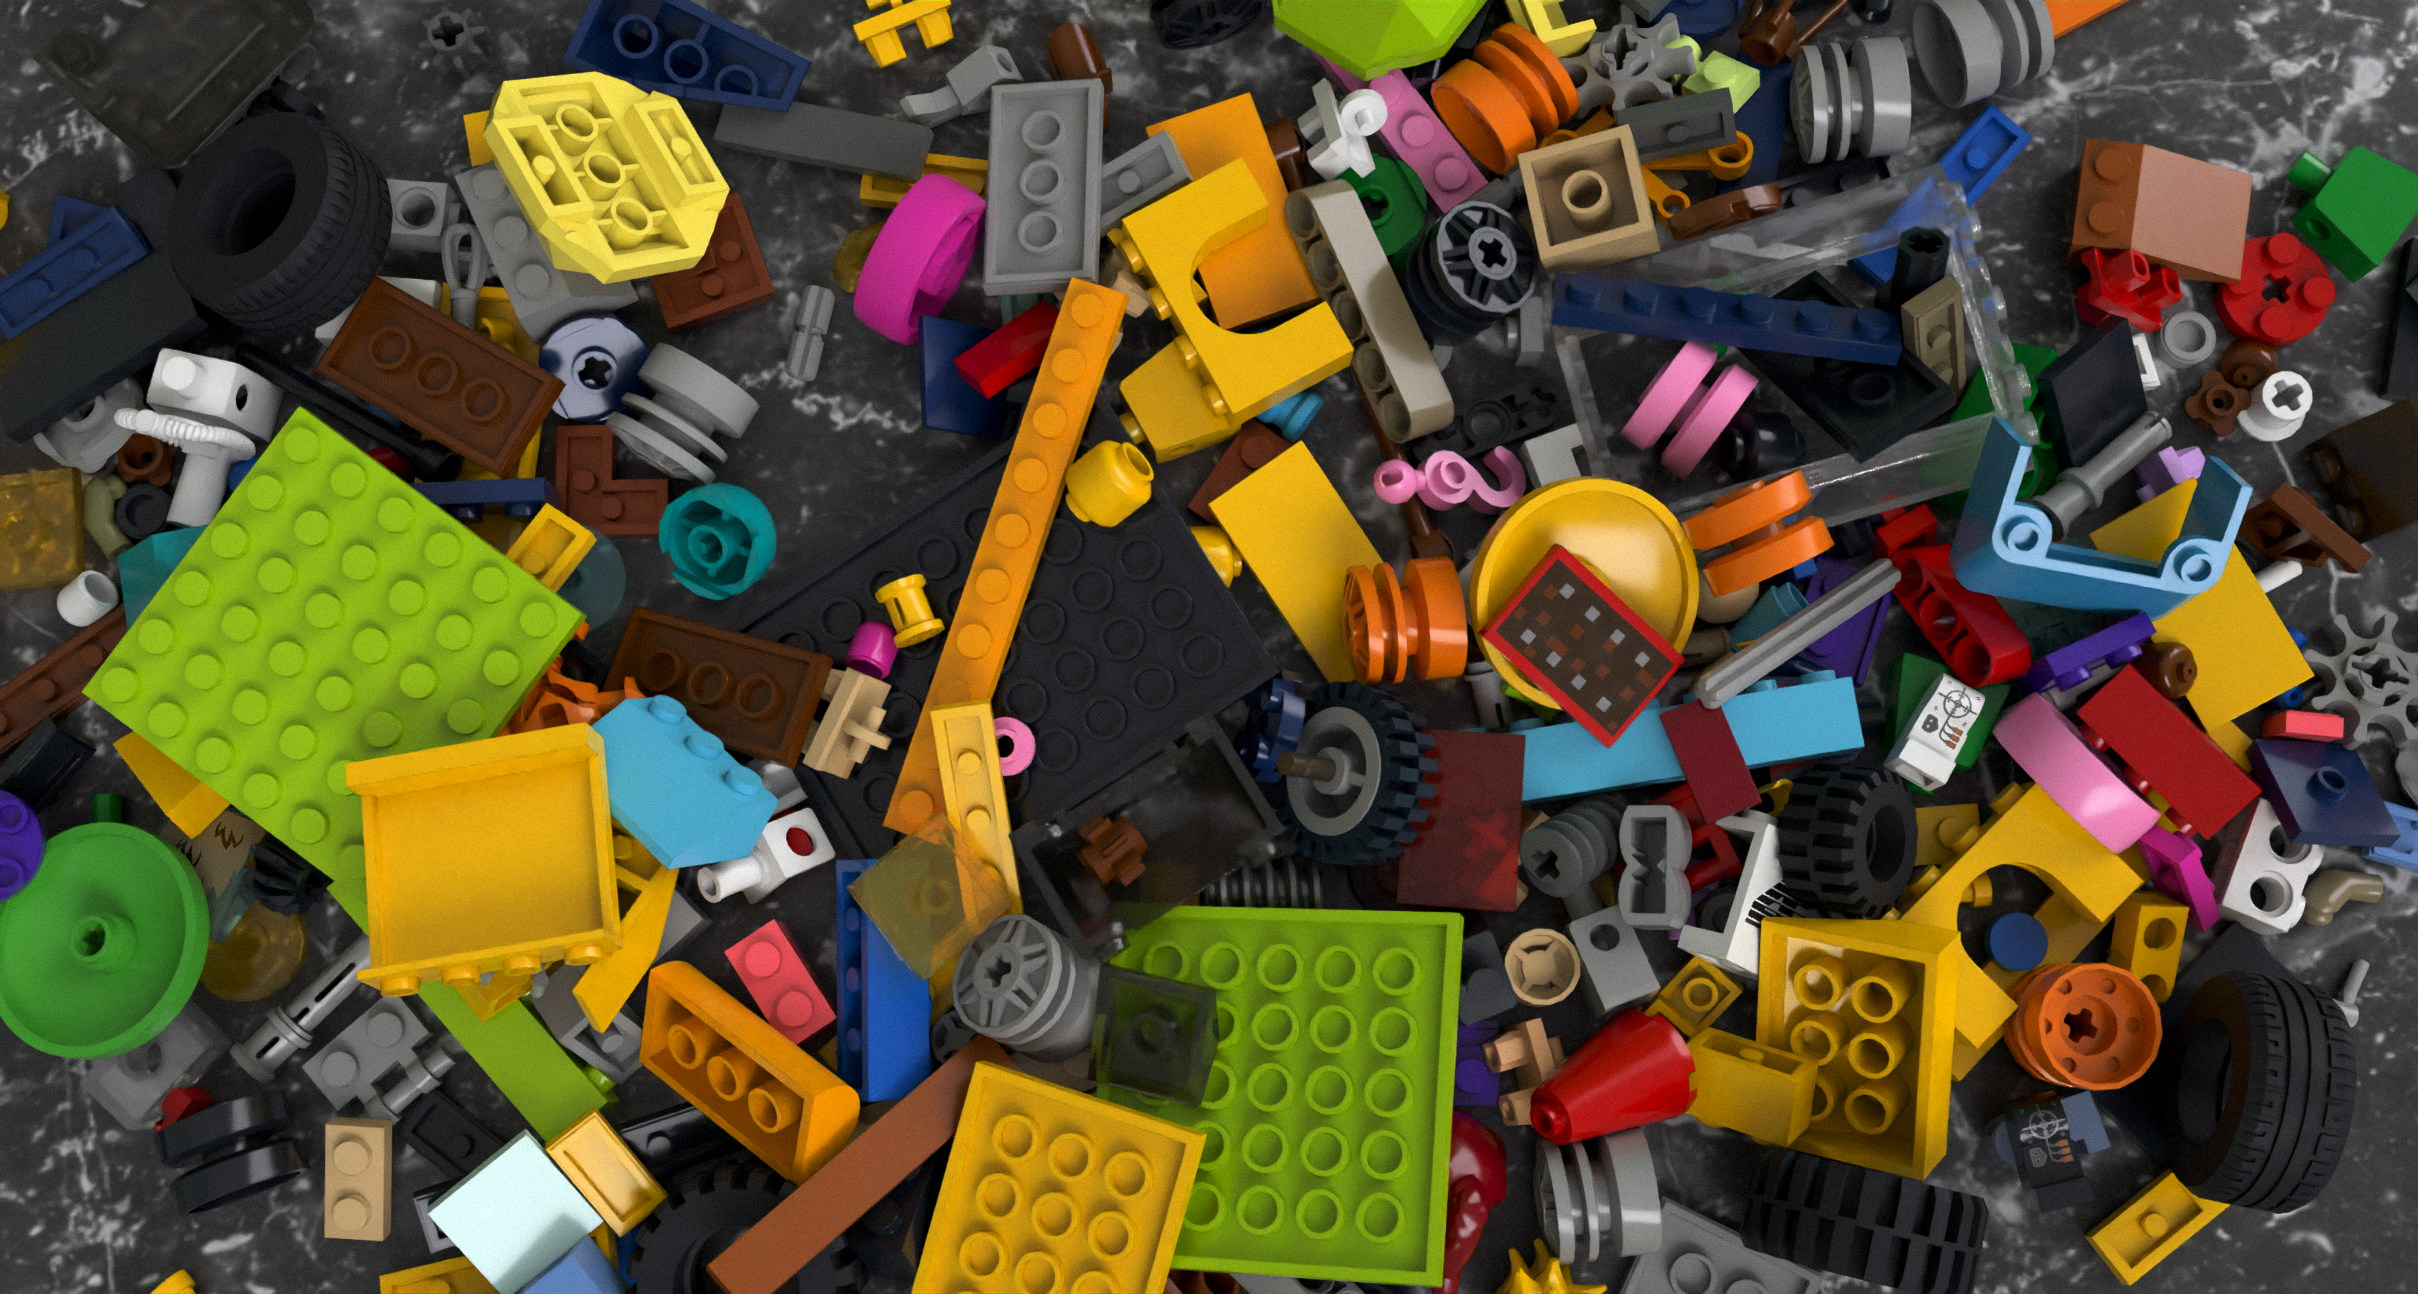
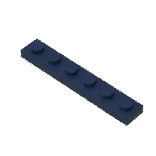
[1551,272,1902,366]

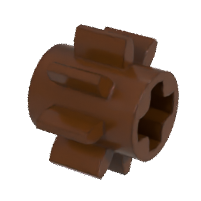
[1075,814,1149,887]

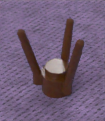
[1738,0,1848,66]

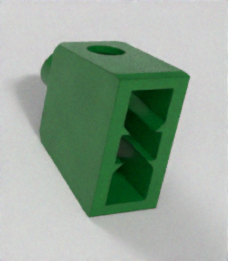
[2283,146,2418,283]
[1880,652,2011,798]

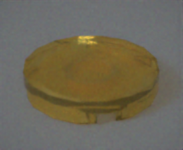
[198,886,309,1002]

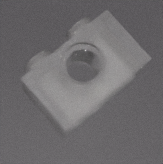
[79,998,235,1130]

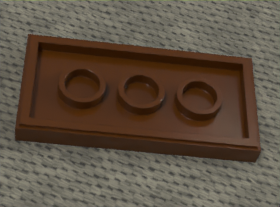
[313,275,566,479]
[601,605,834,770]

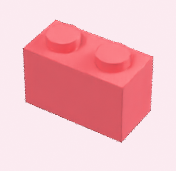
[724,919,837,1049]

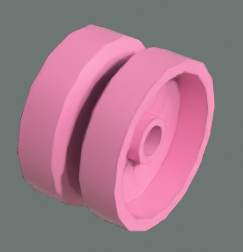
[1620,341,1759,480]

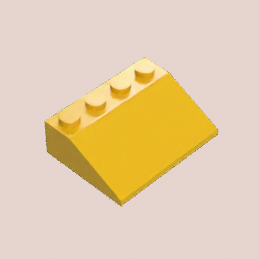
[1751,917,1961,1181]

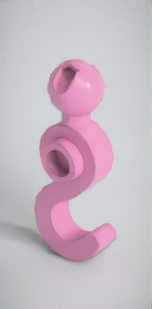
[1373,446,1526,515]

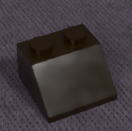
[2307,395,2418,545]

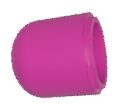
[845,620,899,679]

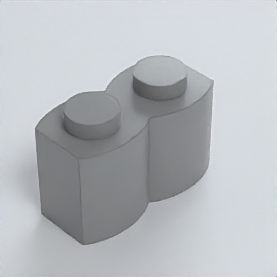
[1618,805,1692,930]

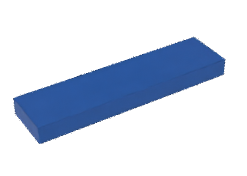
[1846,103,2033,291]

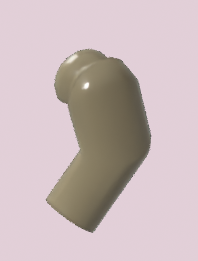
[2301,869,2383,926]

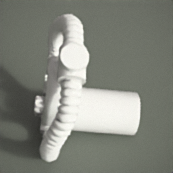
[114,408,256,529]

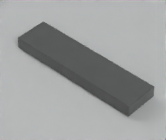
[713,101,934,184]

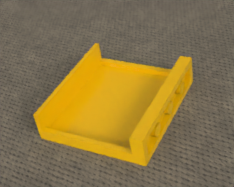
[345,722,622,997]

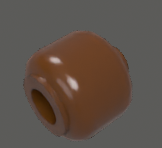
[2218,337,2279,392]
[2132,642,2198,699]

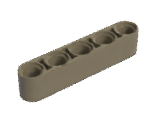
[1284,179,1454,444]

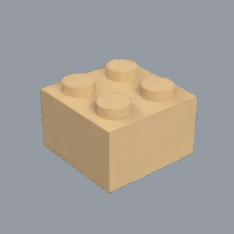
[1517,124,1661,280]

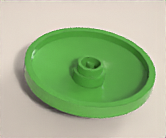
[0,822,210,1060]

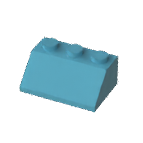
[591,695,779,869]

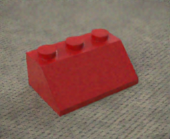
[2076,664,2263,841]

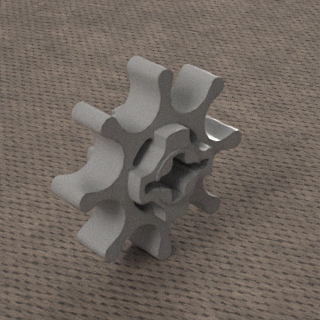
[1557,4,1696,127]
[2301,612,2418,750]

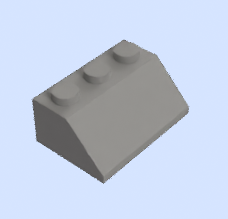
[455,160,639,345]

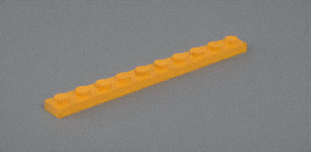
[882,277,1130,845]

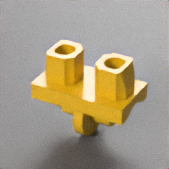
[853,0,954,69]

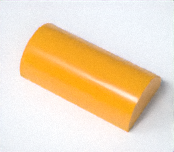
[639,961,860,1187]

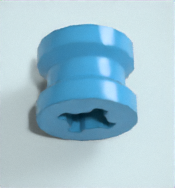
[1256,390,1325,444]

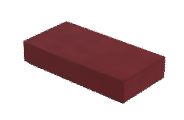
[1659,699,1762,826]

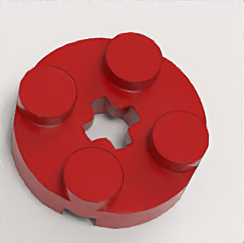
[2213,232,2336,347]

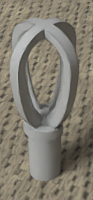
[441,223,489,331]

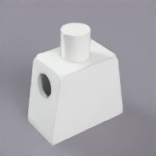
[147,348,284,443]

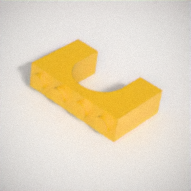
[1118,157,1354,428]
[1873,781,2144,1049]

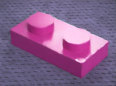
[2136,823,2221,933]

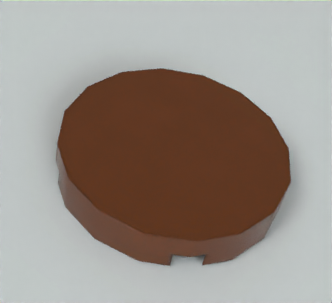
[1668,184,1783,243]

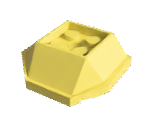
[483,71,730,284]

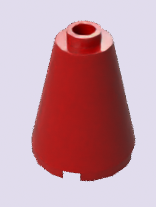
[1530,1005,1697,1145]

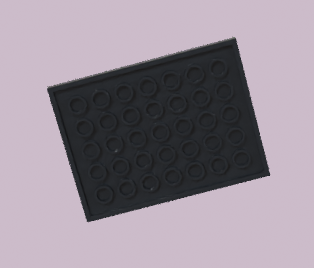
[725,387,1282,903]

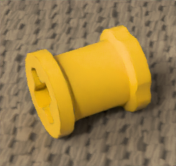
[875,574,945,648]

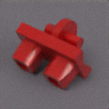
[2077,247,2182,333]

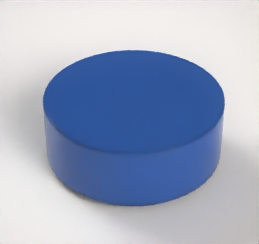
[1984,912,2048,972]

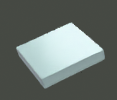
[427,1128,604,1294]

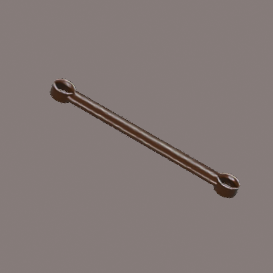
[1262,117,1457,568]

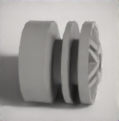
[1910,0,2055,108]
[1790,36,1911,164]
[605,342,760,486]
[952,914,1112,1063]
[1533,1127,1662,1265]

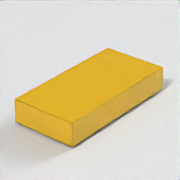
[545,1106,668,1238]

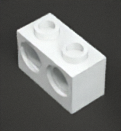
[2210,798,2325,935]

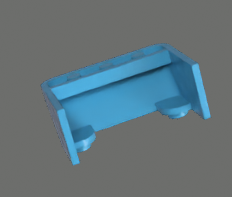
[1949,416,2253,622]

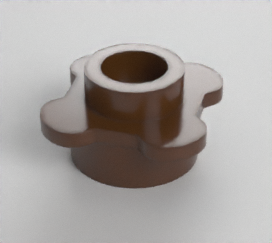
[2183,371,2251,437]
[116,432,180,488]

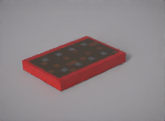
[1478,543,1686,749]

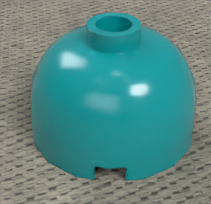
[659,482,777,600]

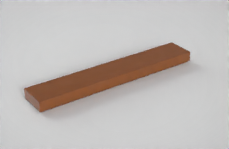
[705,1033,1023,1294]

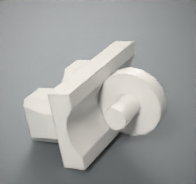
[1297,78,1388,182]

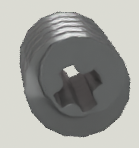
[1518,793,1627,897]

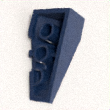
[561,0,811,113]

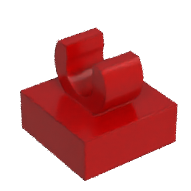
[1873,496,1938,561]

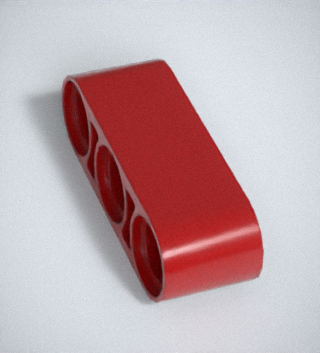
[1890,543,2032,688]

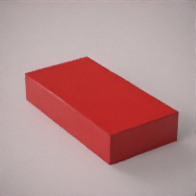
[952,300,1060,399]

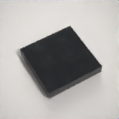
[2036,314,2148,469]

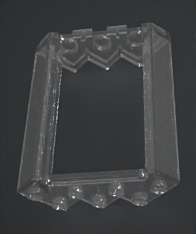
[1540,163,2040,564]

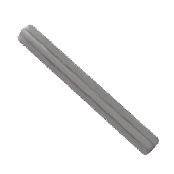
[1693,558,1901,709]

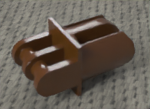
[1047,23,1113,134]

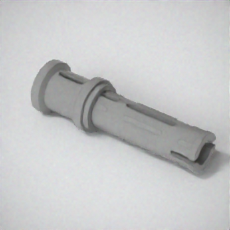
[2026,410,2172,542]
[229,931,371,1085]

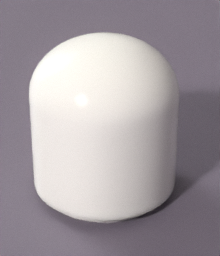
[57,570,119,627]

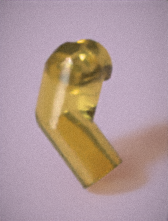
[831,218,888,293]

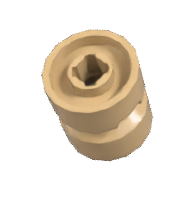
[1500,929,1580,1007]

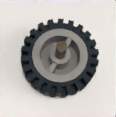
[1271,681,1438,867]

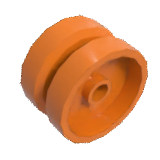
[1680,469,1835,598]

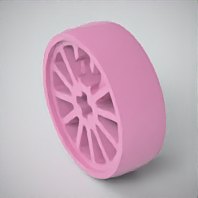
[1993,692,2162,854]

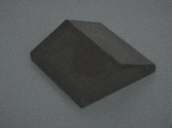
[1088,963,1220,1108]

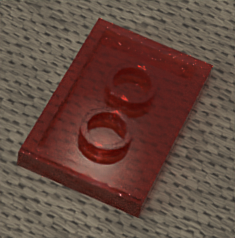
[1397,729,1526,913]

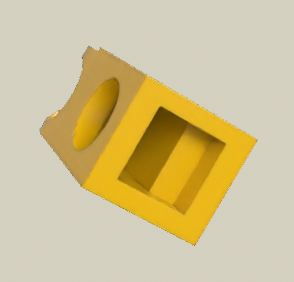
[2106,890,2189,1004]

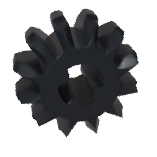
[243,831,334,917]

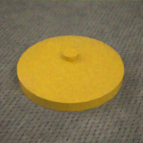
[1469,476,1699,711]

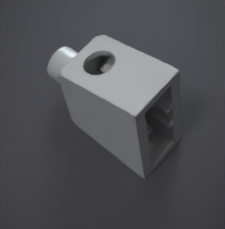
[1561,881,1661,1025]

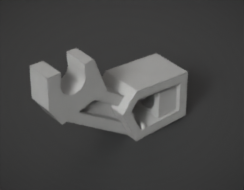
[880,44,1024,129]

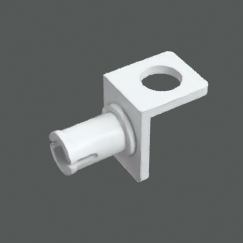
[697,808,835,904]

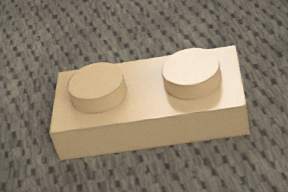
[324,1117,392,1241]

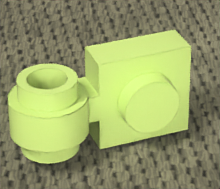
[1664,34,1760,114]

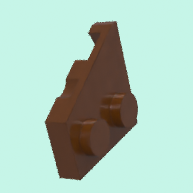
[2237,481,2372,574]

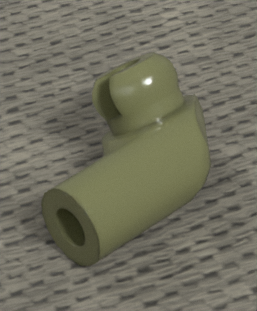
[83,474,134,561]

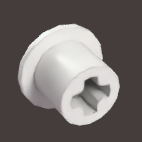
[2236,371,2313,442]

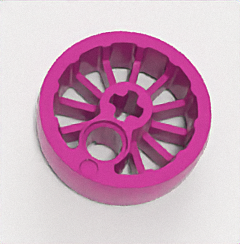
[853,173,987,346]

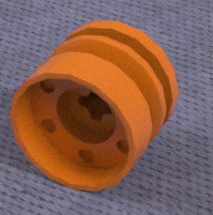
[1430,22,1580,174]
[1341,556,1468,686]
[2003,963,2163,1090]

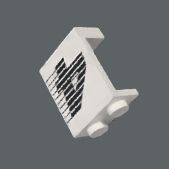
[1677,809,1810,982]

